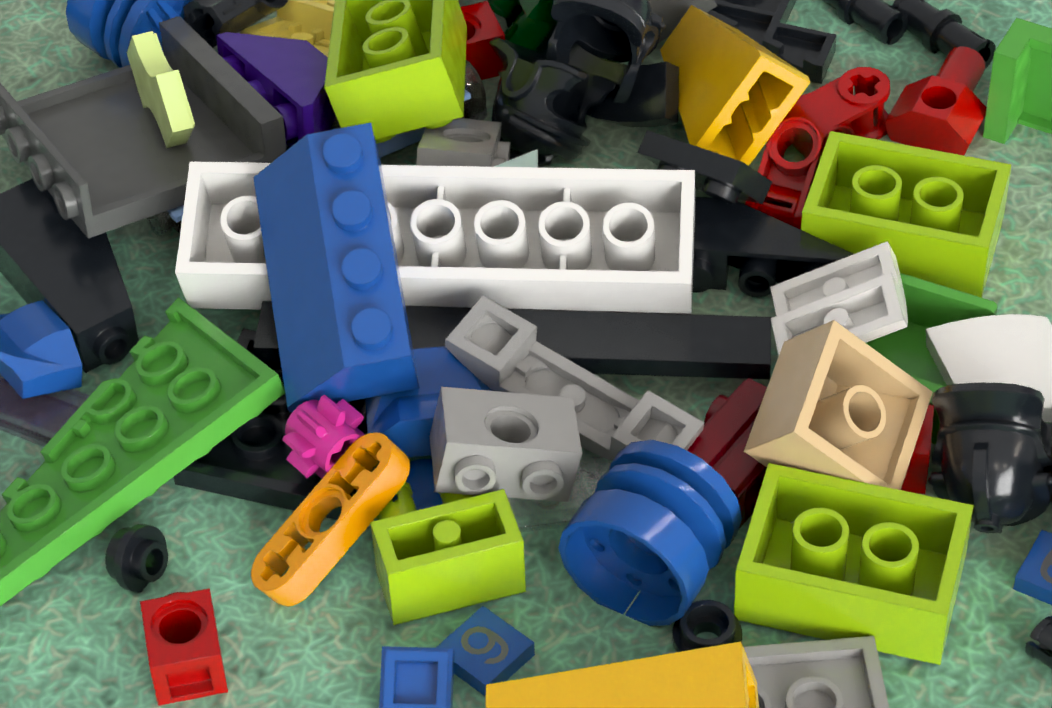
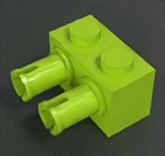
[370,482,526,625]

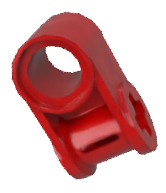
[783,67,890,158]
[745,117,825,230]

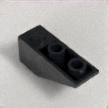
[692,197,853,297]

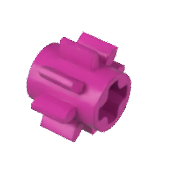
[282,395,365,478]

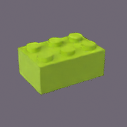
[324,0,467,144]
[801,131,1012,298]
[734,463,974,665]

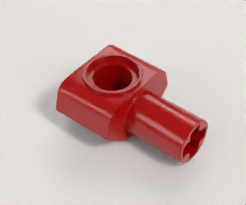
[885,46,987,156]

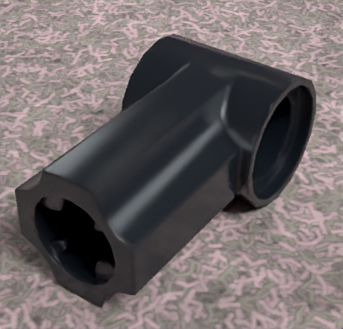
[183,0,288,48]

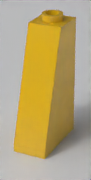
[660,5,810,166]
[486,641,759,708]

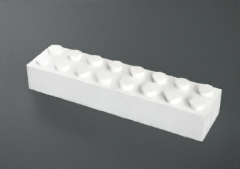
[175,162,695,314]

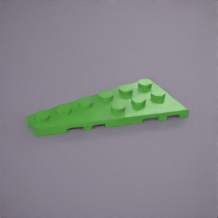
[0,297,285,606]

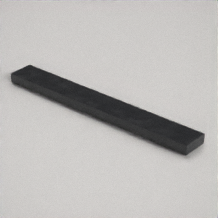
[253,301,771,380]

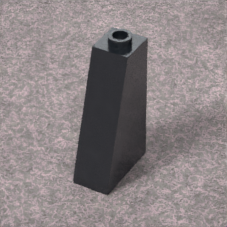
[0,178,139,373]

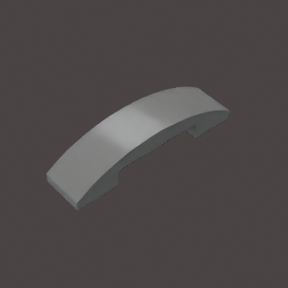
[445,296,704,461]

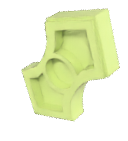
[127,31,195,148]

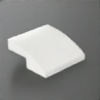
[770,241,908,356]
[926,314,1052,422]

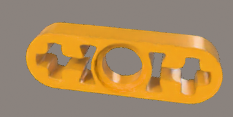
[251,432,410,607]

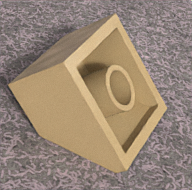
[744,320,933,490]

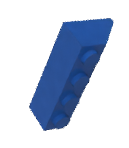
[253,123,420,413]

